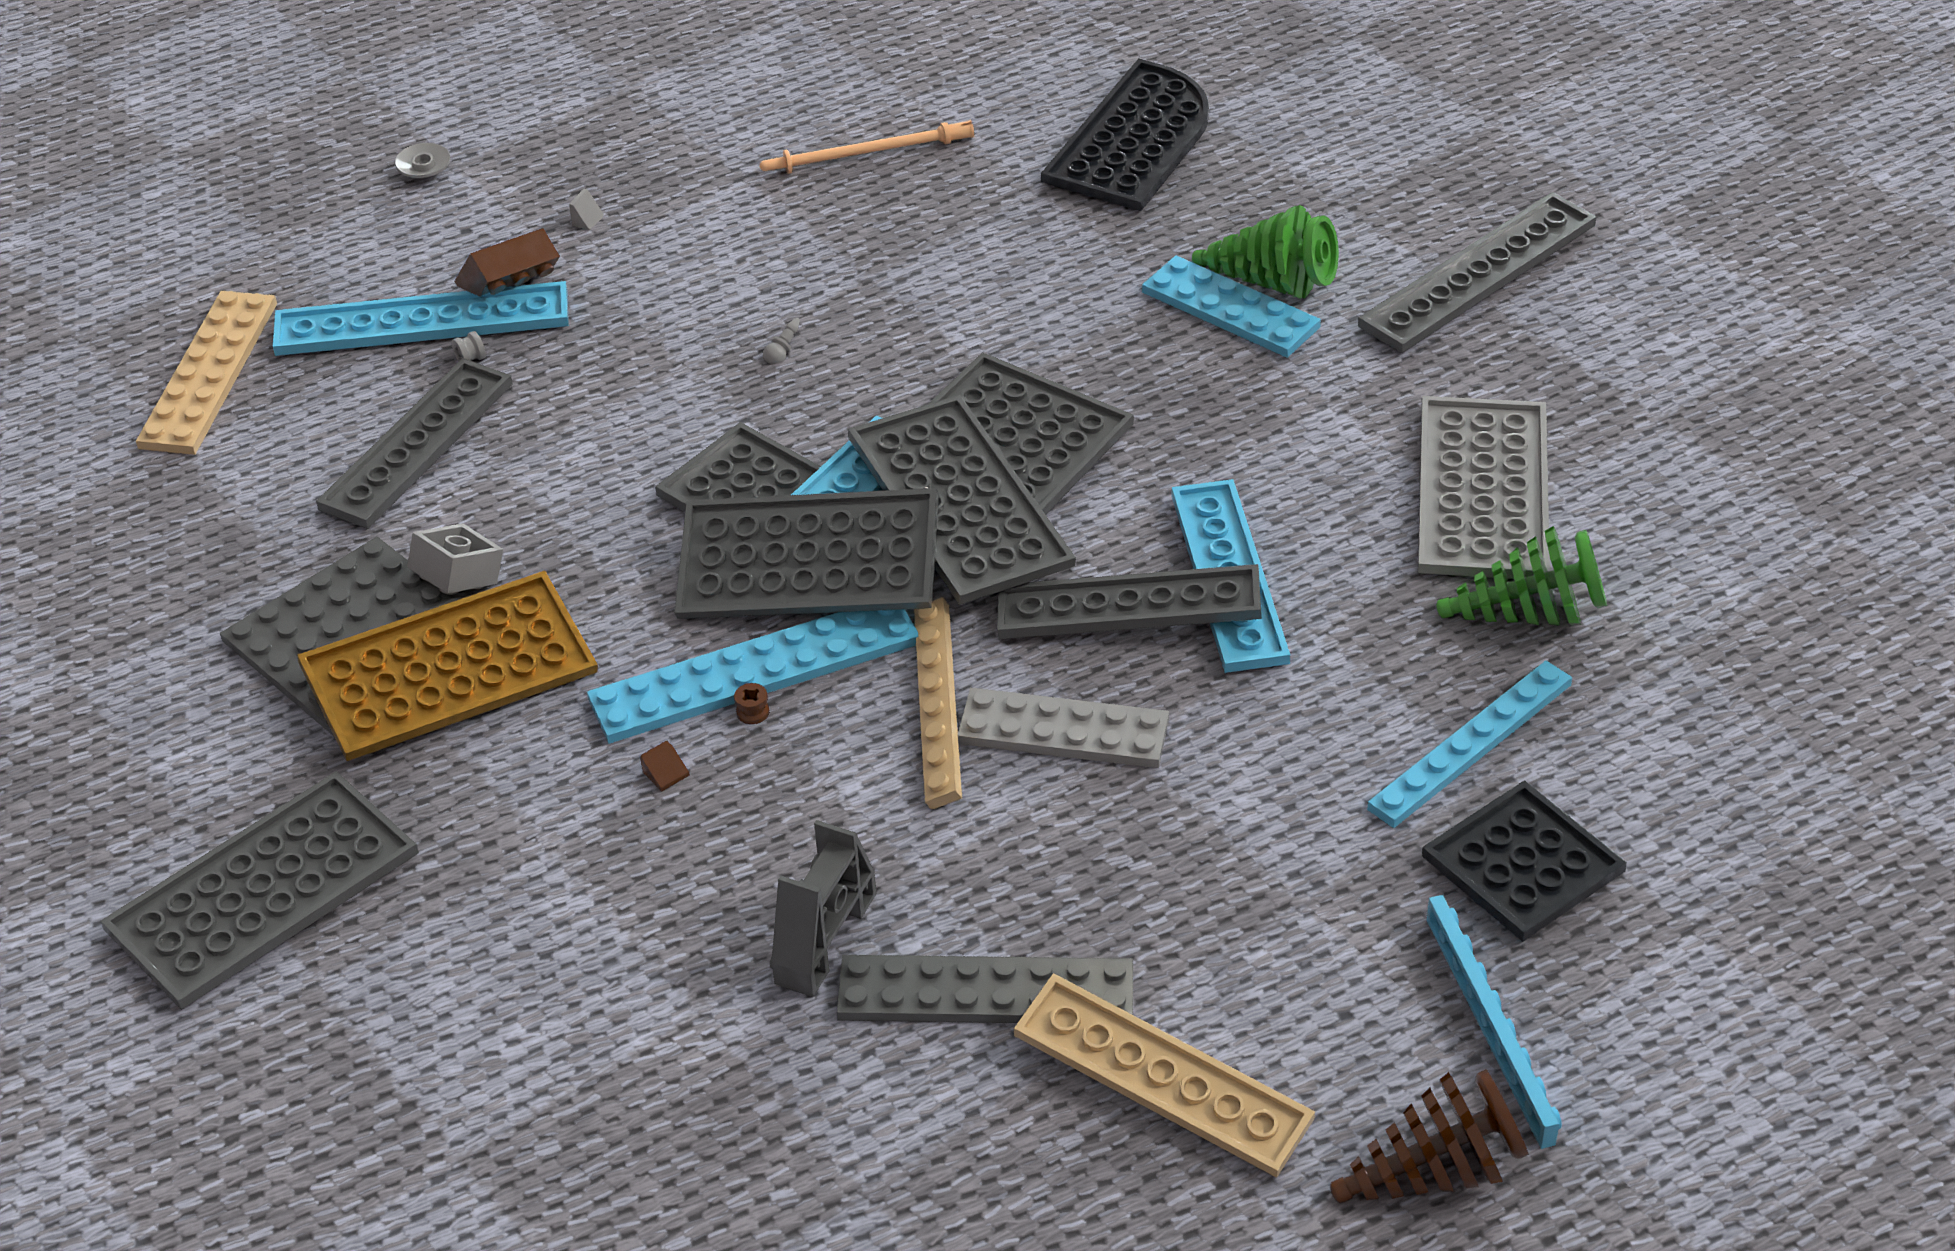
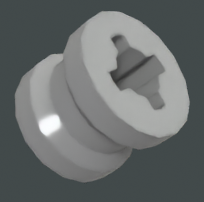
[451,331,486,361]

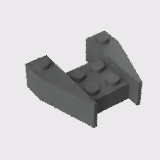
[770,820,877,997]

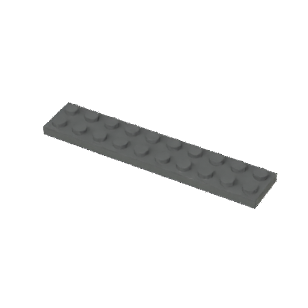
[1358,192,1597,353]

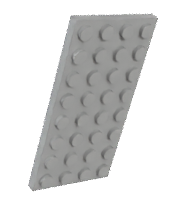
[1418,396,1550,579]

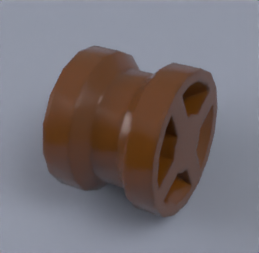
[734,683,770,725]

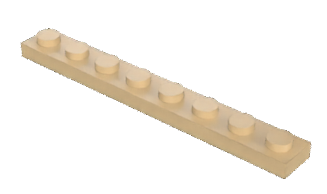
[914,597,962,809]

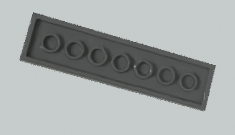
[316,358,513,529]
[997,564,1262,639]
[837,955,1133,1023]

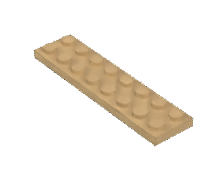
[136,291,277,455]
[1014,973,1315,1178]

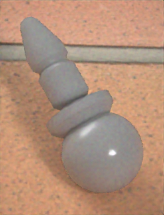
[763,318,800,364]

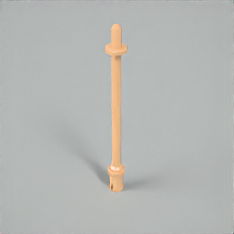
[759,120,974,174]

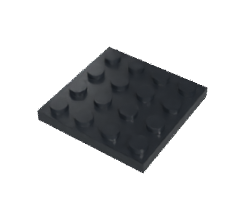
[1422,780,1627,942]

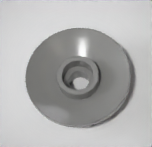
[395,143,451,178]

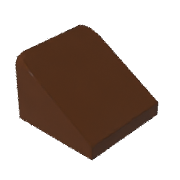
[640,741,690,792]

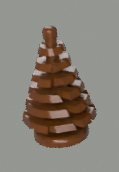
[1330,1069,1529,1203]

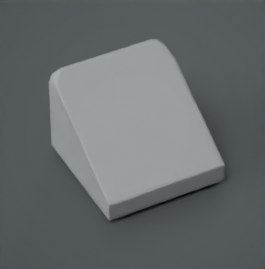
[569,189,604,230]

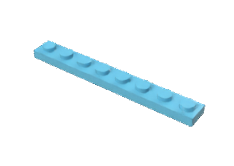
[1367,660,1572,828]
[1427,895,1562,1149]

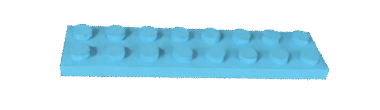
[1172,479,1290,673]

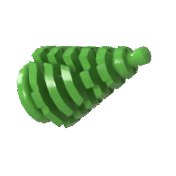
[1192,205,1339,299]
[1436,526,1607,625]

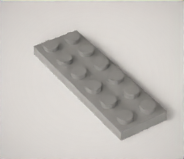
[958,687,1169,768]

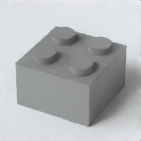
[407,523,503,595]

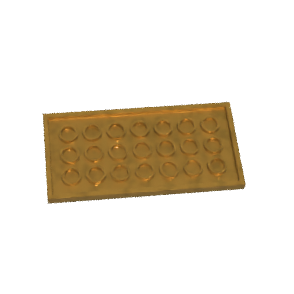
[297,571,598,761]

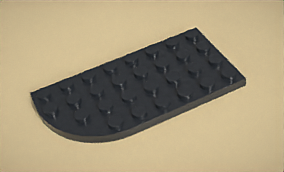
[1041,58,1209,211]

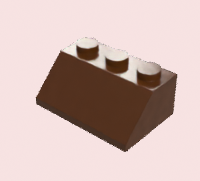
[454,228,560,296]

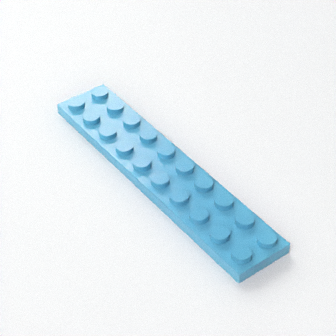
[273,281,569,356]
[587,609,918,744]

